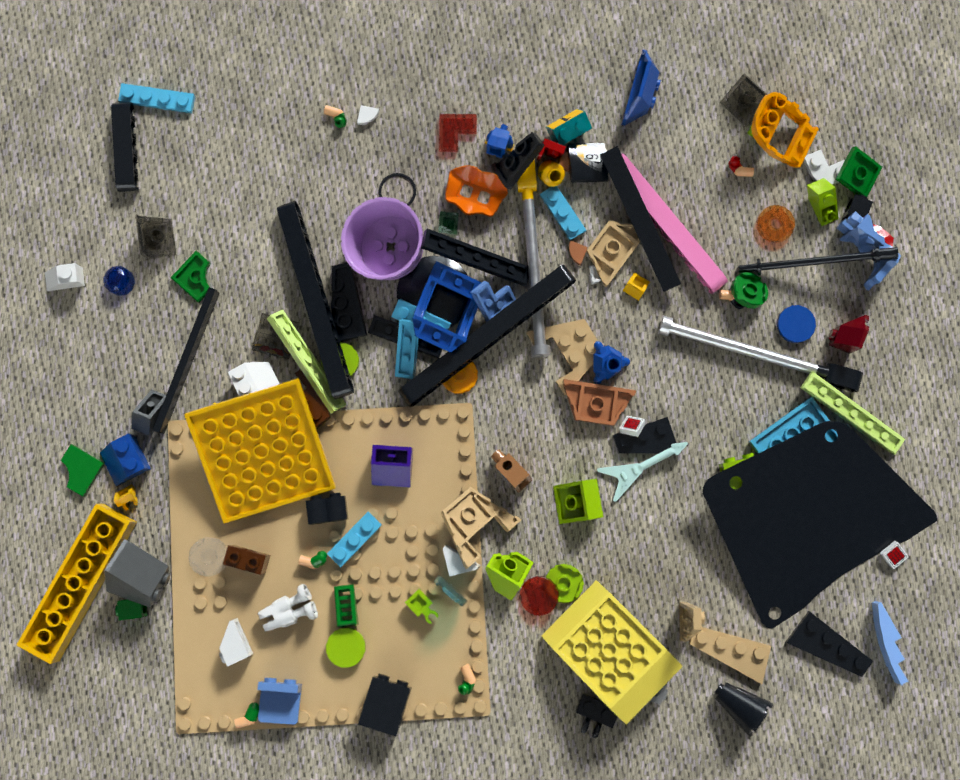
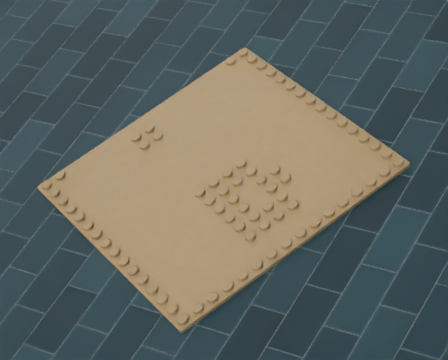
[168,403,491,734]

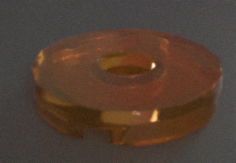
[757,205,795,243]

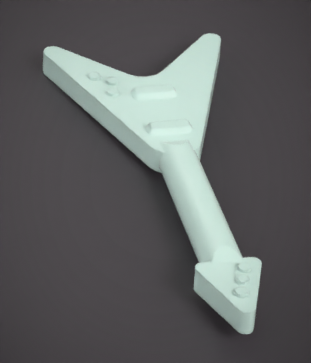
[597,442,688,502]

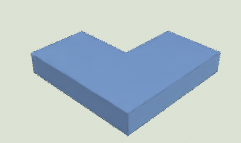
[471,281,516,322]

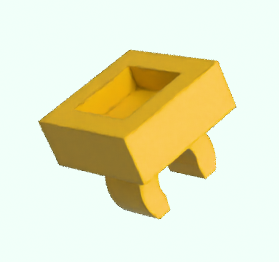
[114,484,138,511]

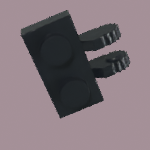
[576,693,618,739]

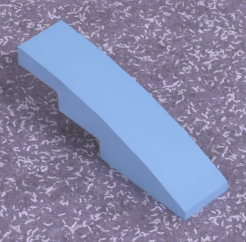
[872,601,908,685]

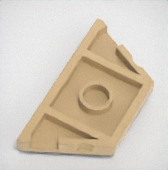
[586,221,640,288]

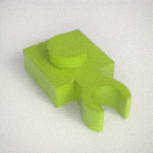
[405,588,439,624]

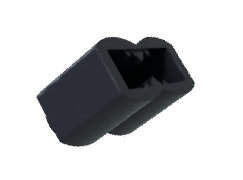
[306,493,349,525]

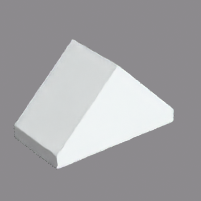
[443,545,481,577]

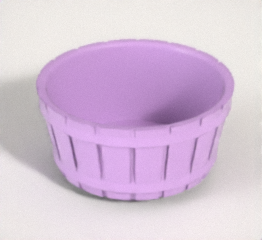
[341,197,424,280]

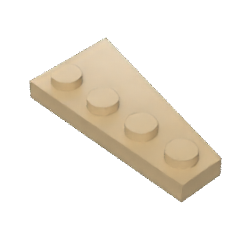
[679,602,705,641]
[689,627,771,684]

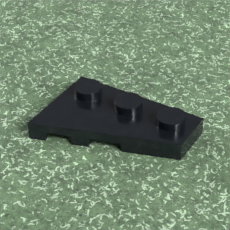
[490,132,545,190]

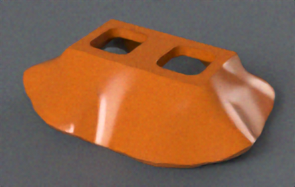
[445,165,508,217]

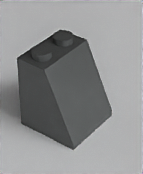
[104,539,170,608]

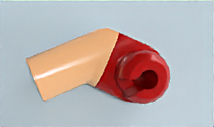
[728,156,754,177]

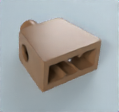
[491,449,532,493]

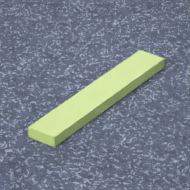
[267,310,347,414]
[800,372,905,455]

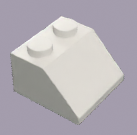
[228,362,280,396]

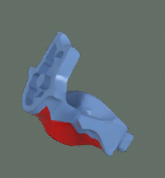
[837,211,901,290]

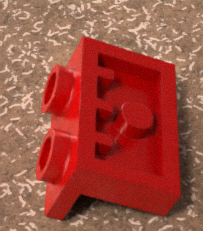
[536,138,566,161]

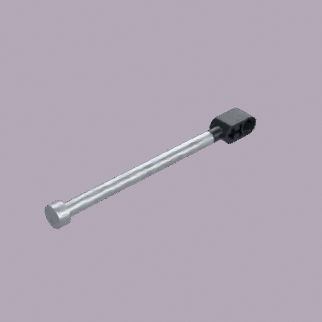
[658,316,863,392]

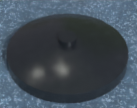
[397,256,469,327]

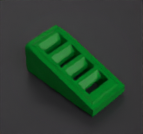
[334,584,359,627]

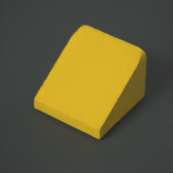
[623,272,650,301]

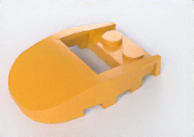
[751,92,819,168]

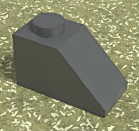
[131,389,166,435]

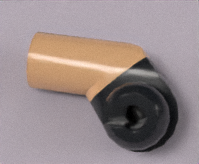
[719,290,744,309]

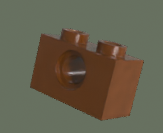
[222,545,271,575]

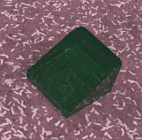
[438,211,459,235]

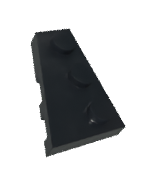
[612,417,680,454]

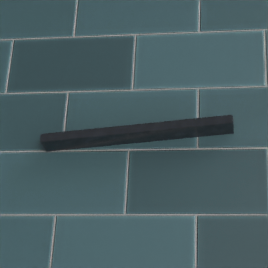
[600,146,681,292]
[153,287,220,434]

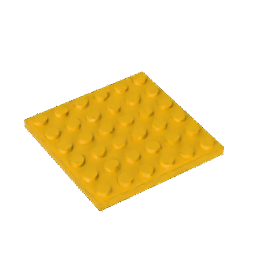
[184,378,336,524]

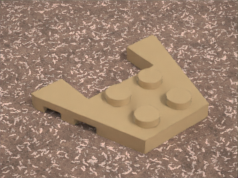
[526,319,598,396]
[441,487,521,569]

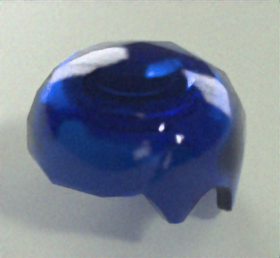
[103,266,135,296]

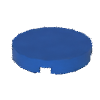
[777,305,816,343]

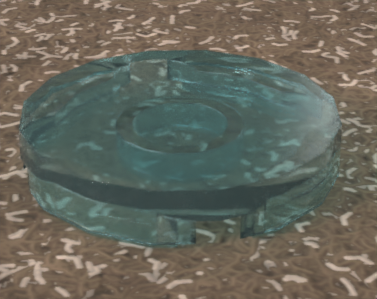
[434,575,468,607]

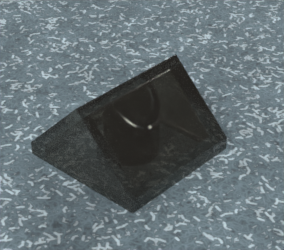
[720,73,767,127]
[135,216,176,260]

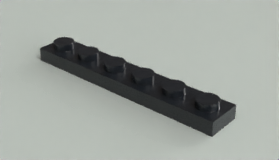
[421,228,529,286]

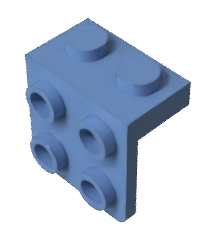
[257,677,302,725]

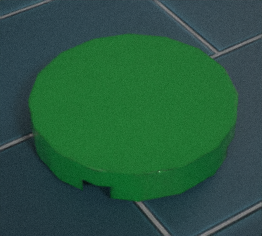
[731,272,768,309]

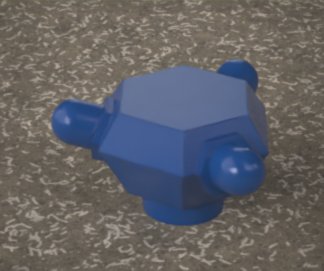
[593,341,630,384]

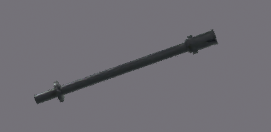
[738,246,898,276]

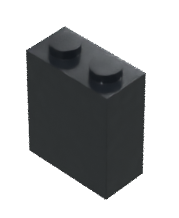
[358,673,412,737]

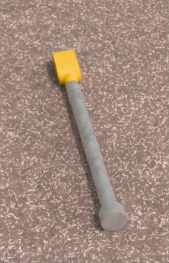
[517,159,551,358]

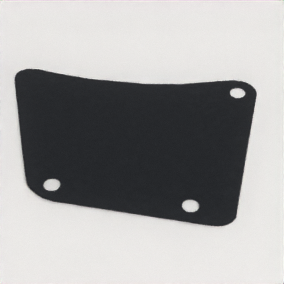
[703,421,937,629]

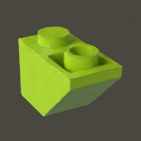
[807,178,839,226]

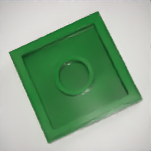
[835,146,882,197]

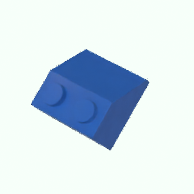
[100,434,151,487]

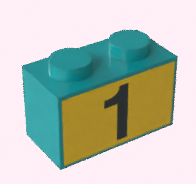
[546,109,592,145]

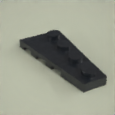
[331,262,367,342]
[786,611,874,677]

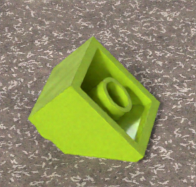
[553,479,603,524]

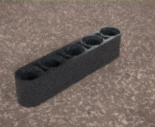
[111,102,139,192]

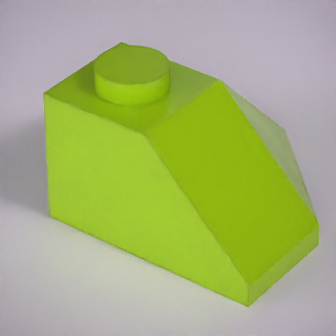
[485,552,534,601]

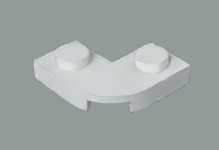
[804,150,845,185]

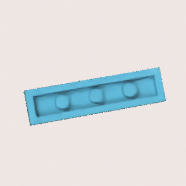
[118,83,195,113]

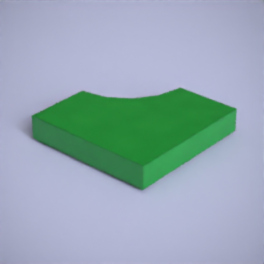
[171,250,211,303]
[61,444,105,497]

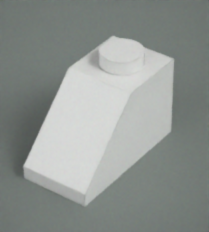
[45,263,85,291]
[219,618,253,667]

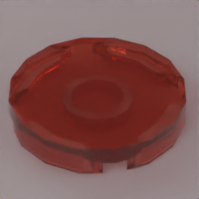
[520,576,559,616]

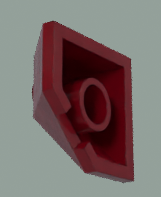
[828,315,869,354]

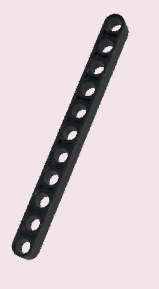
[277,201,354,399]
[398,265,576,407]

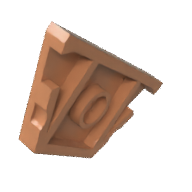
[562,379,636,426]

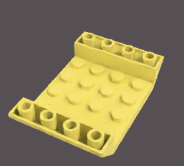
[541,580,683,725]

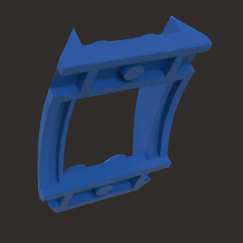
[413,261,482,352]

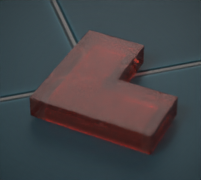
[439,114,477,152]

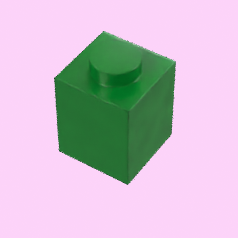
[115,599,148,621]

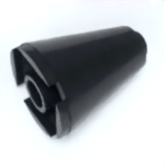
[714,682,773,737]

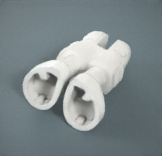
[258,584,318,632]

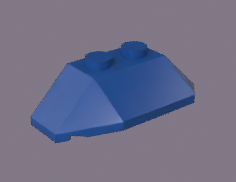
[621,50,661,126]

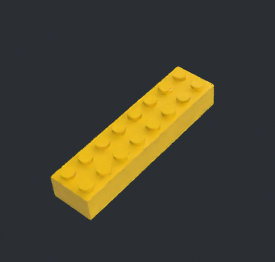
[16,504,137,664]

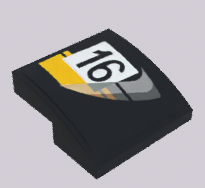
[567,143,608,183]

